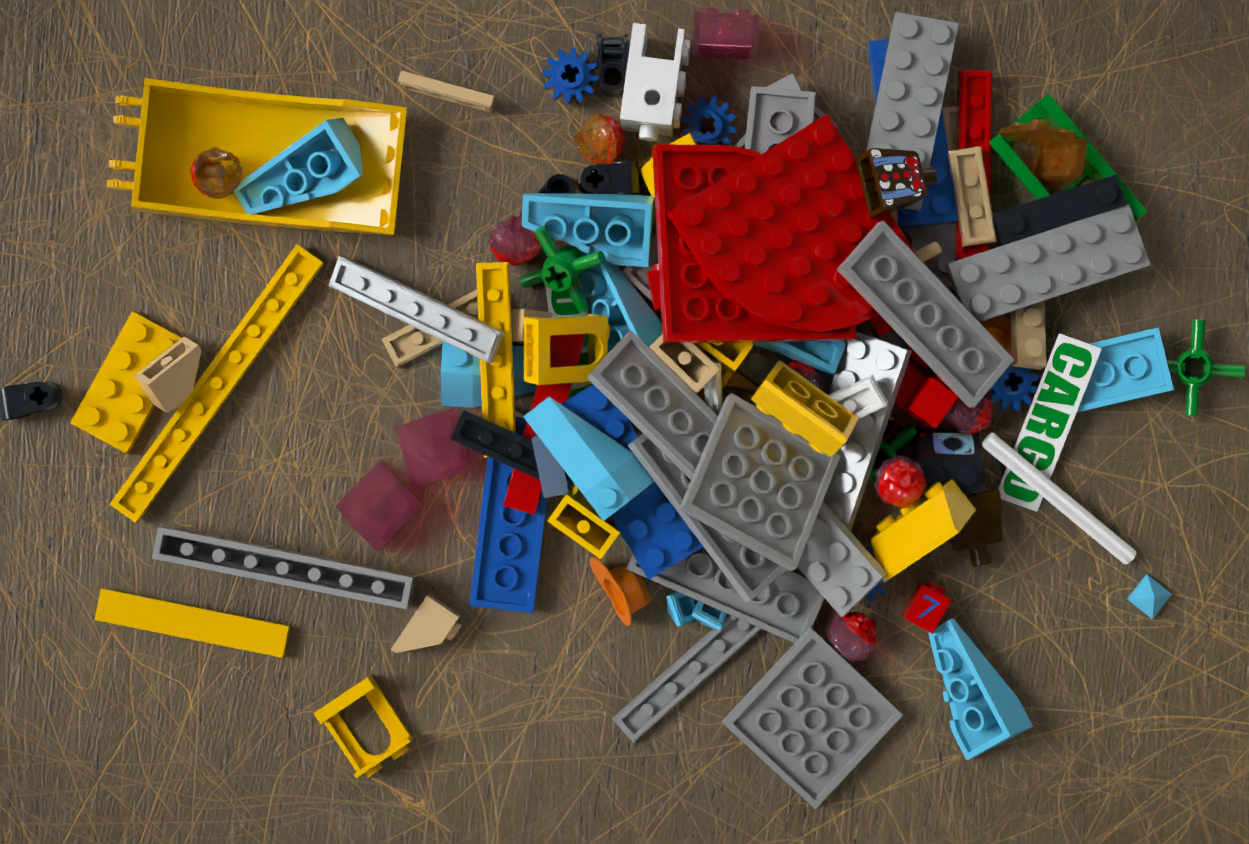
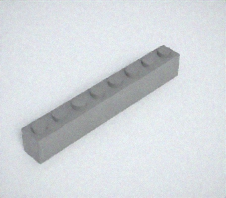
[152,526,417,610]

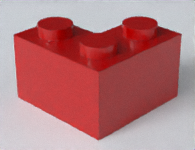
[894,359,958,428]

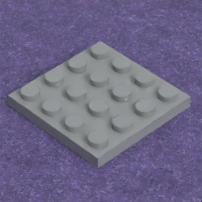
[679,393,841,571]
[722,627,903,809]

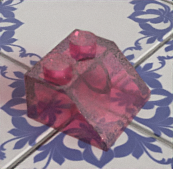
[691,8,759,59]
[395,408,475,489]
[336,460,426,551]

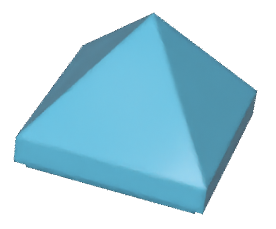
[1127,574,1172,619]
[667,592,696,627]
[692,601,727,630]

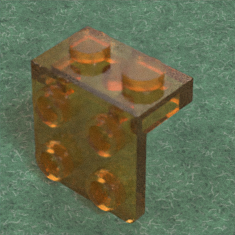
[999,119,1088,182]

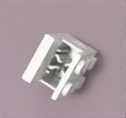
[620,23,691,141]

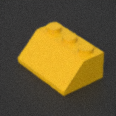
[751,360,859,457]
[871,479,976,582]

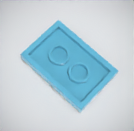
[1077,327,1174,412]

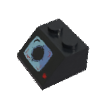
[913,427,983,493]

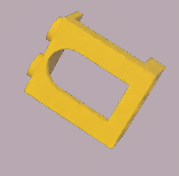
[524,314,610,385]
[313,675,413,778]

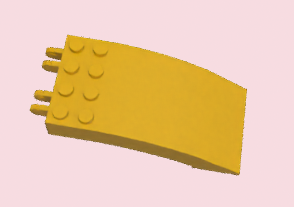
[106,78,407,235]

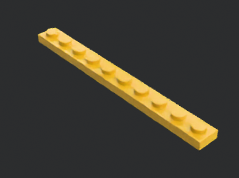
[110,244,324,523]

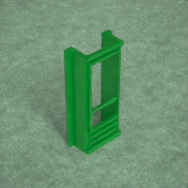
[989,93,1147,221]

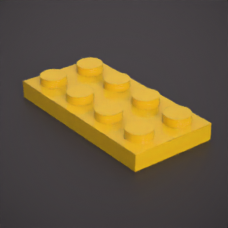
[70,311,182,454]

